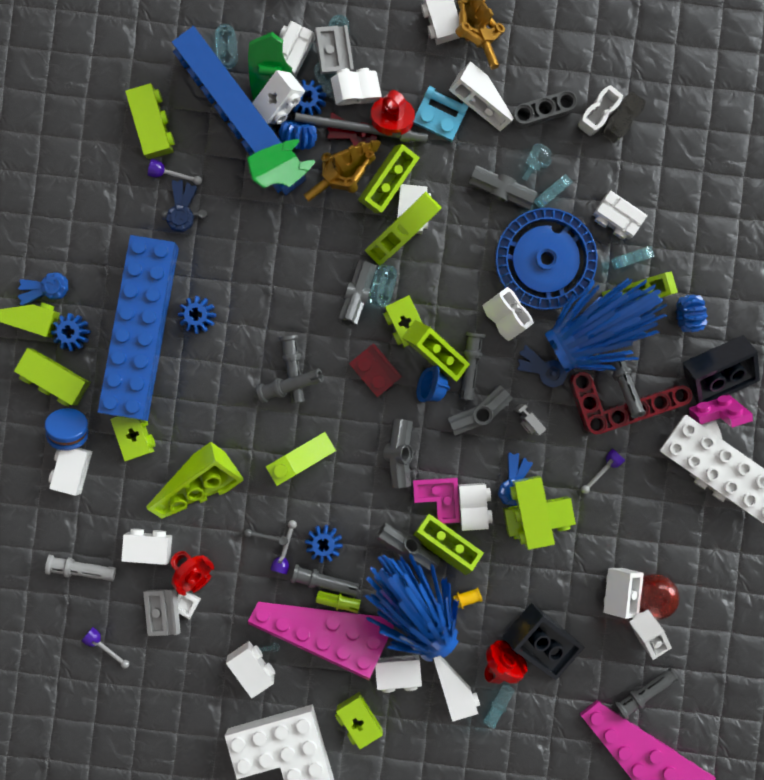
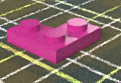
[689,395,753,428]
[413,477,460,523]

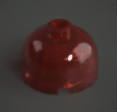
[639,574,680,620]

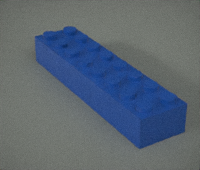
[172,25,306,196]
[98,235,179,421]

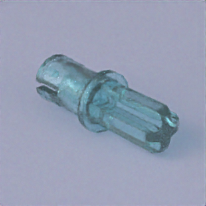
[483,684,514,729]

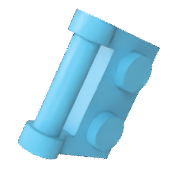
[414,86,469,142]

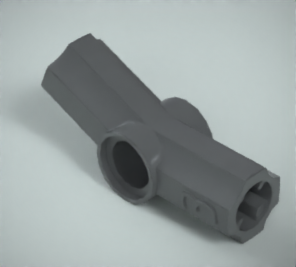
[338,260,377,328]
[448,385,513,436]
[383,419,413,489]

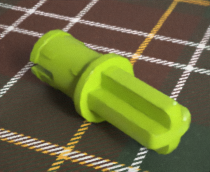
[316,591,361,614]

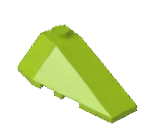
[146,442,244,518]

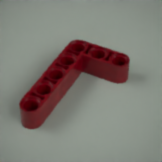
[569,372,692,434]

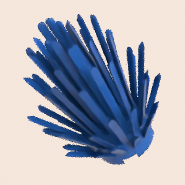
[545,278,667,373]
[364,553,459,662]

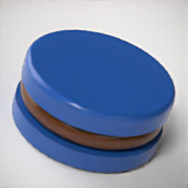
[45,408,88,451]

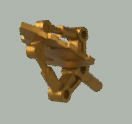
[455,0,505,70]
[303,140,381,202]

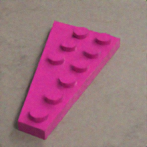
[248,602,394,680]
[580,700,716,780]

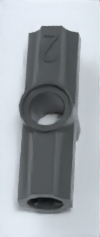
[468,165,537,210]
[374,523,440,575]

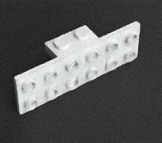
[660,415,764,524]

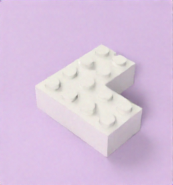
[225,704,334,780]

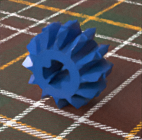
[293,80,326,115]
[279,120,317,150]
[675,295,708,333]
[178,296,217,334]
[51,313,91,351]
[305,524,343,563]

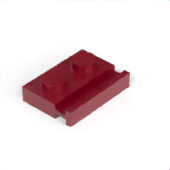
[349,343,402,397]

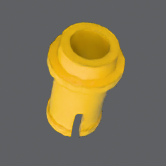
[453,588,482,609]

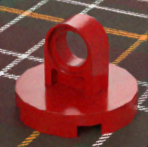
[370,90,415,136]
[171,551,214,596]
[484,640,528,684]

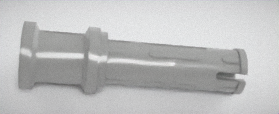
[45,554,116,582]

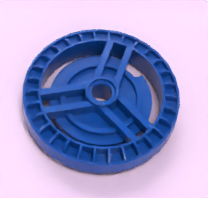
[495,208,598,310]

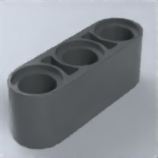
[512,91,577,129]

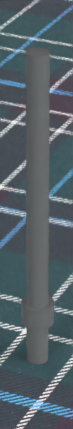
[294,113,428,143]

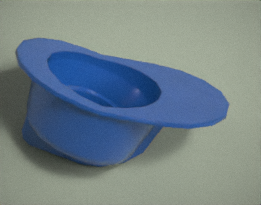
[416,365,450,402]

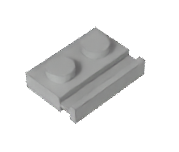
[314,25,354,75]
[513,404,546,436]
[143,589,181,636]

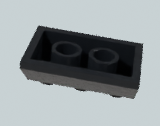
[683,335,760,404]

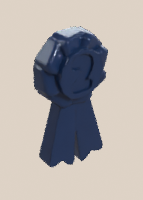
[166,180,197,232]
[517,345,567,388]

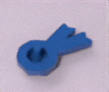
[18,272,69,306]
[498,452,533,507]

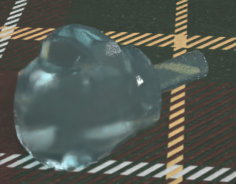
[522,144,552,181]

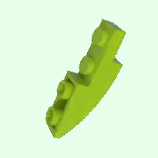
[365,192,442,266]

